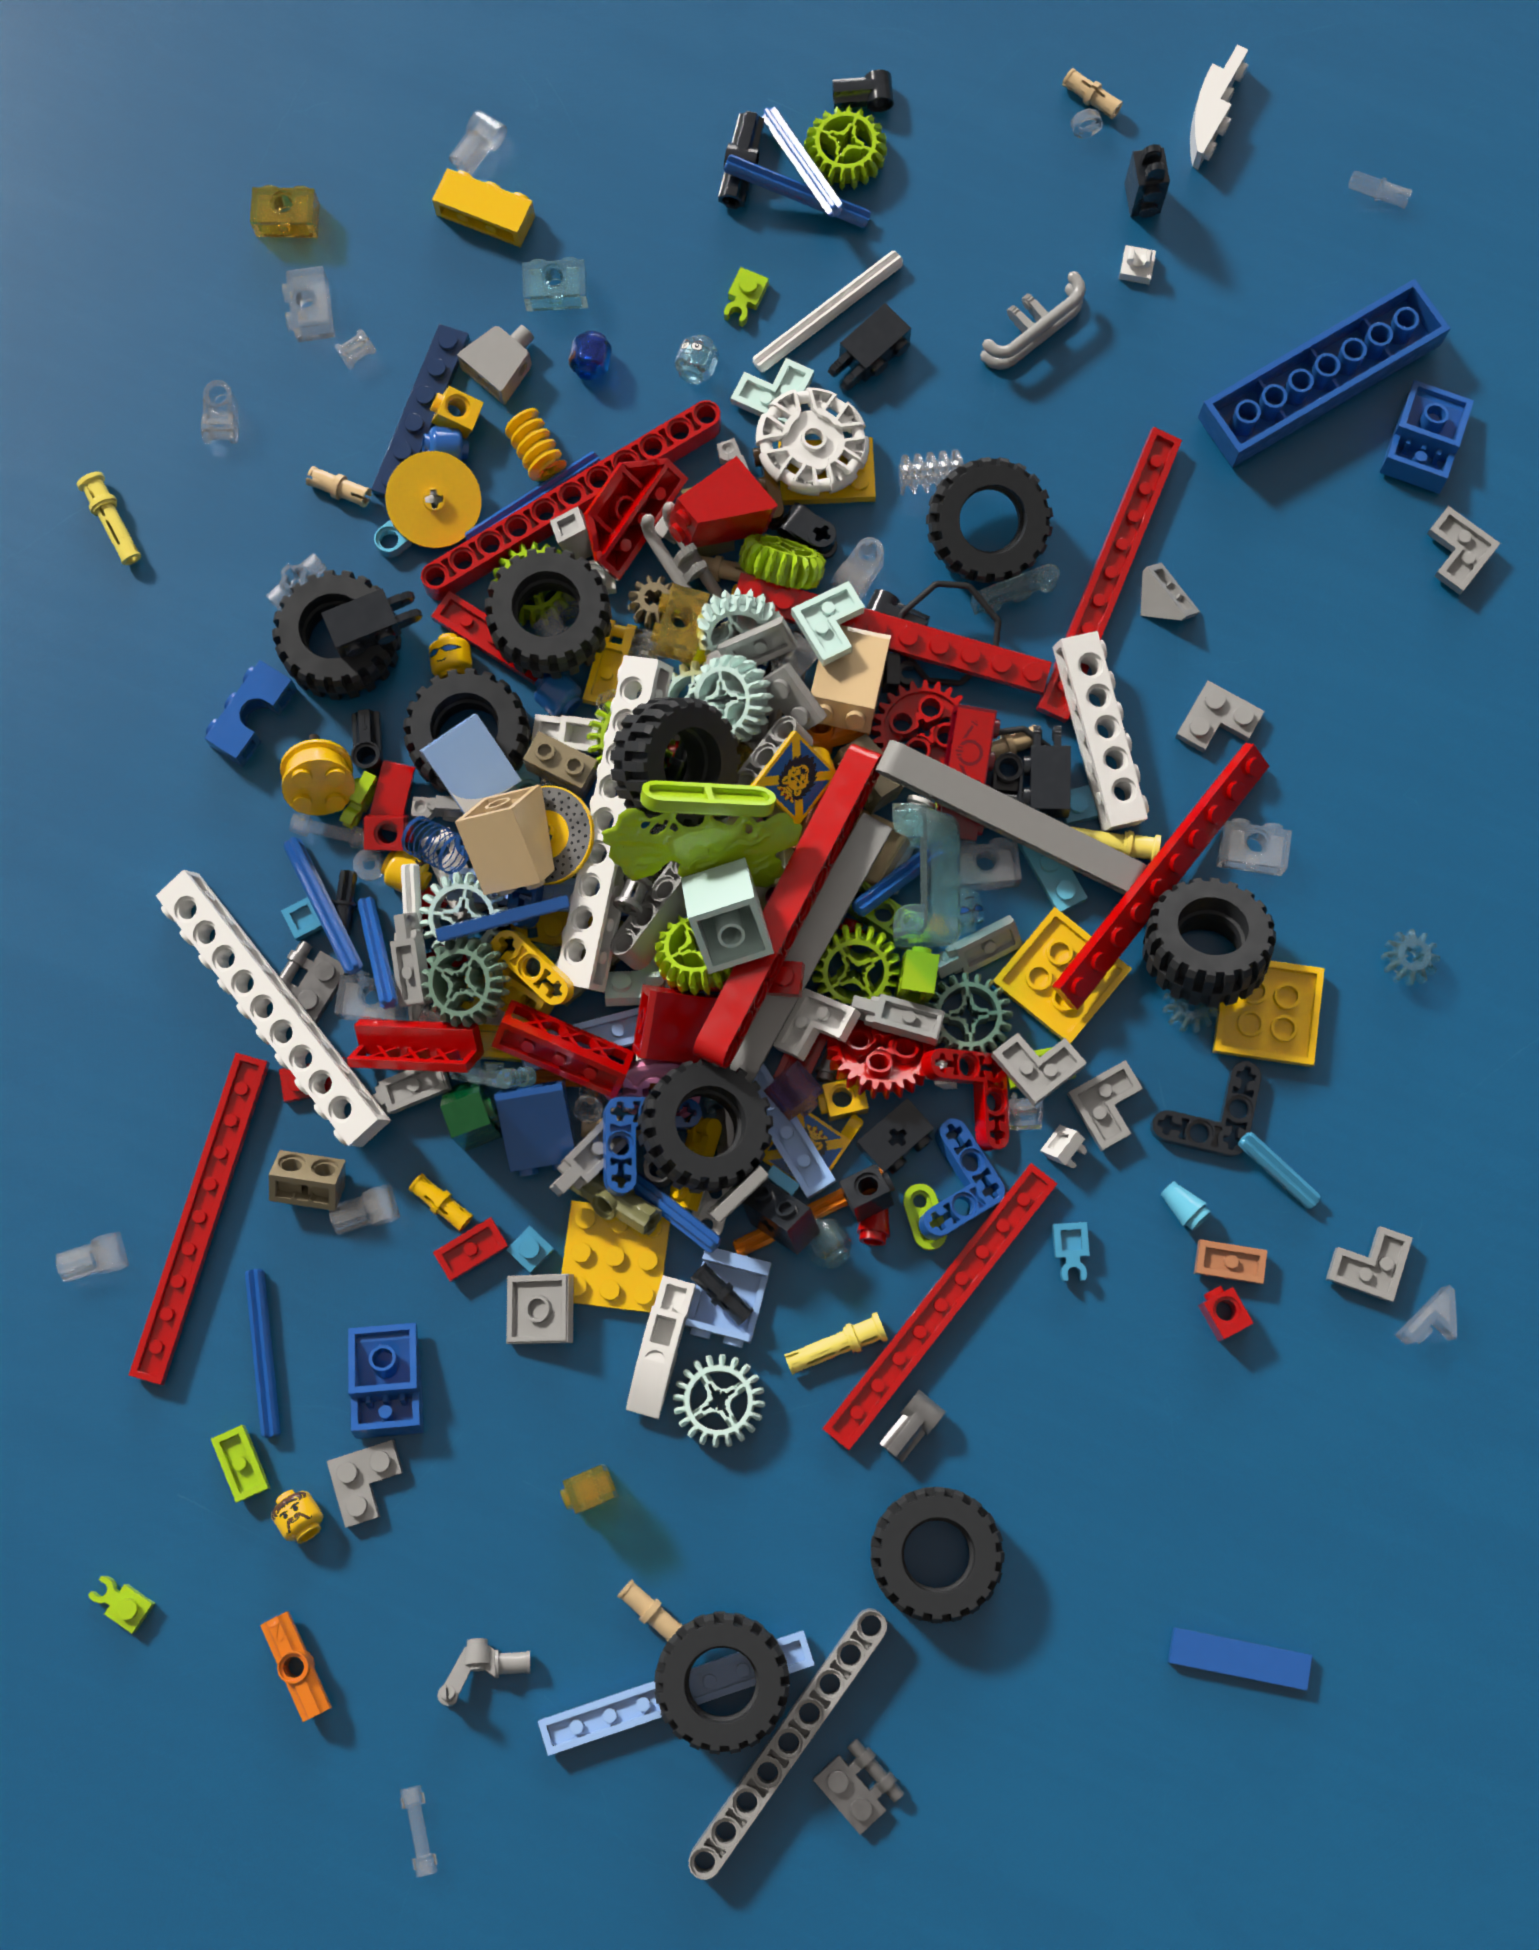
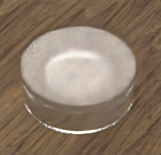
[1070,109,1103,138]

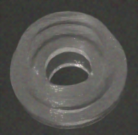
[353,849,385,881]

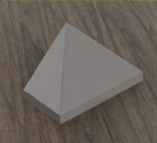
[1141,563,1200,621]

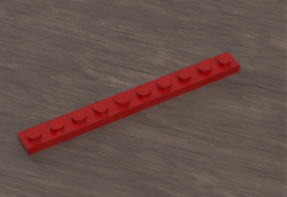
[1036,427,1182,723]
[736,572,1052,695]
[1052,743,1270,1010]
[129,1052,270,1385]
[822,1163,1058,1451]

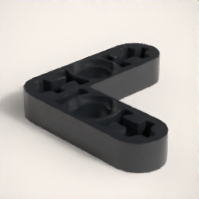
[1150,1061,1261,1157]

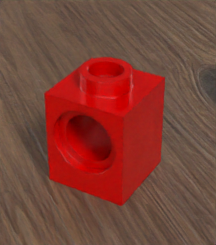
[364,814,414,851]
[1198,1285,1253,1341]

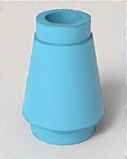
[1161,1181,1211,1231]

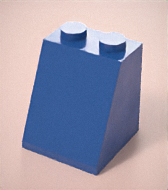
[494,1079,576,1176]

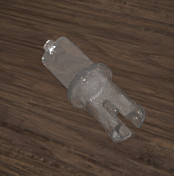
[1348,171,1412,209]

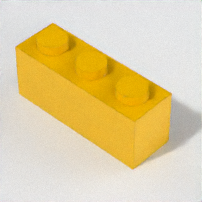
[432,168,535,248]

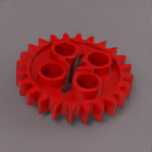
[871,680,970,764]
[826,1019,935,1100]

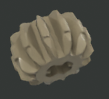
[628,575,682,631]

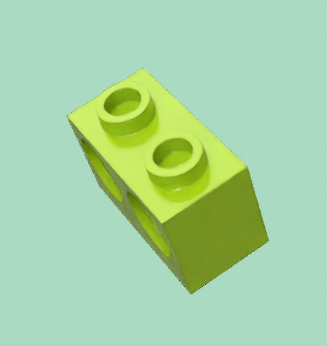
[894,946,940,1006]

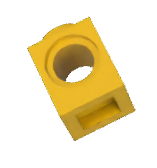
[430,386,484,439]
[817,1079,869,1122]

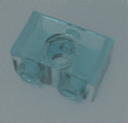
[522,257,588,312]

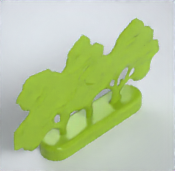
[601,780,803,887]

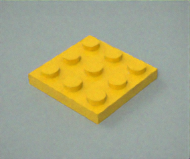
[993,907,1132,1044]
[1212,961,1325,1067]
[561,1200,670,1313]

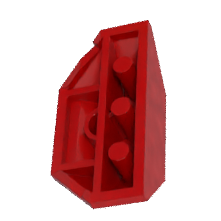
[584,458,688,581]

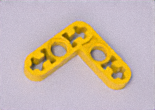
[461,930,574,1010]

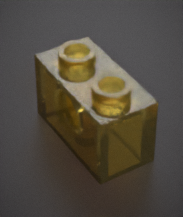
[250,185,320,238]
[650,583,710,664]
[560,1464,619,1514]

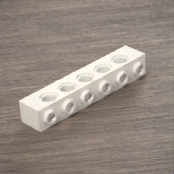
[1052,631,1149,832]

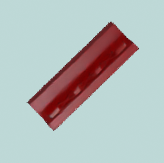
[491,999,635,1098]
[347,1019,485,1073]

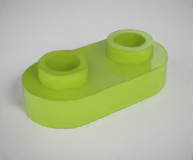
[903,1184,947,1251]

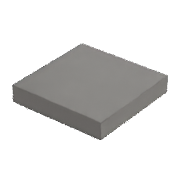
[707,1165,769,1222]
[506,1274,574,1344]

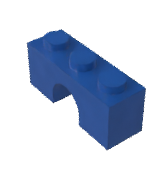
[204,660,298,767]

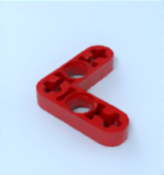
[921,1048,1009,1151]

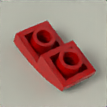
[370,760,416,832]

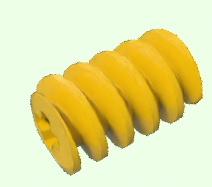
[505,408,567,481]

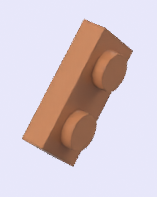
[1194,1239,1267,1285]

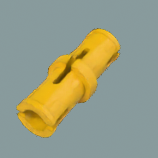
[408,1173,474,1232]

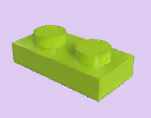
[211,1425,270,1503]

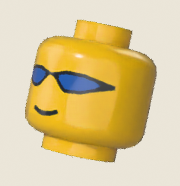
[429,633,473,679]

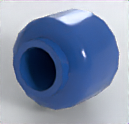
[422,426,469,461]
[534,672,582,717]

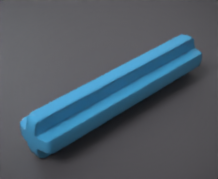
[1238,1132,1321,1209]

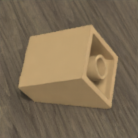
[811,625,891,734]
[455,784,555,896]

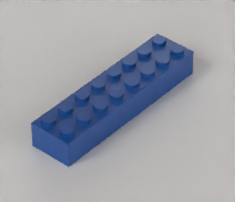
[1198,279,1451,468]

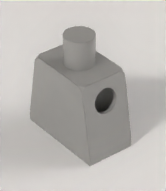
[457,325,534,405]

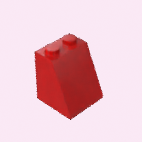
[668,456,778,548]
[632,984,718,1063]

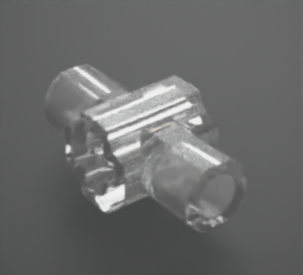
[266,553,327,612]

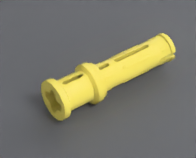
[77,471,141,565]
[1072,827,1161,861]
[784,1312,888,1375]

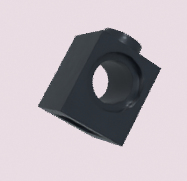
[839,1164,895,1222]

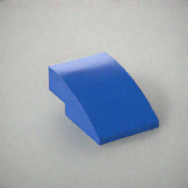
[1379,380,1474,494]
[348,1323,424,1439]

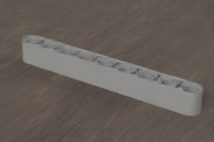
[610,716,813,970]
[876,740,1147,895]
[730,812,893,1083]
[689,1608,887,1880]

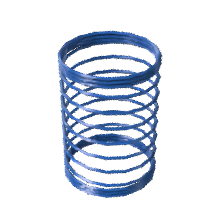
[401,816,469,874]

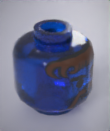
[568,330,612,380]

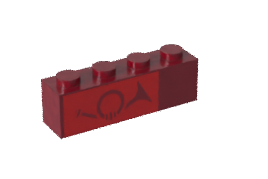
[932,704,1000,842]

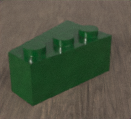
[440,1076,502,1151]

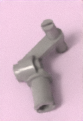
[437,1638,530,1707]

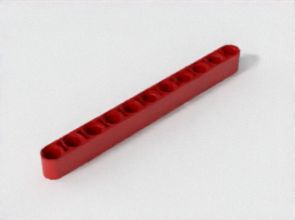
[421,400,721,600]
[693,744,883,1069]

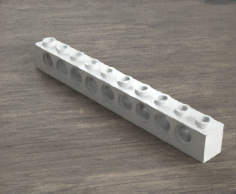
[555,655,674,993]
[156,870,391,1147]

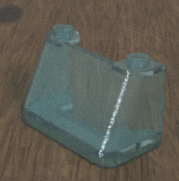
[892,803,961,947]

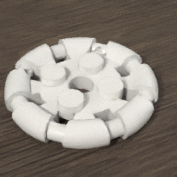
[756,387,869,496]

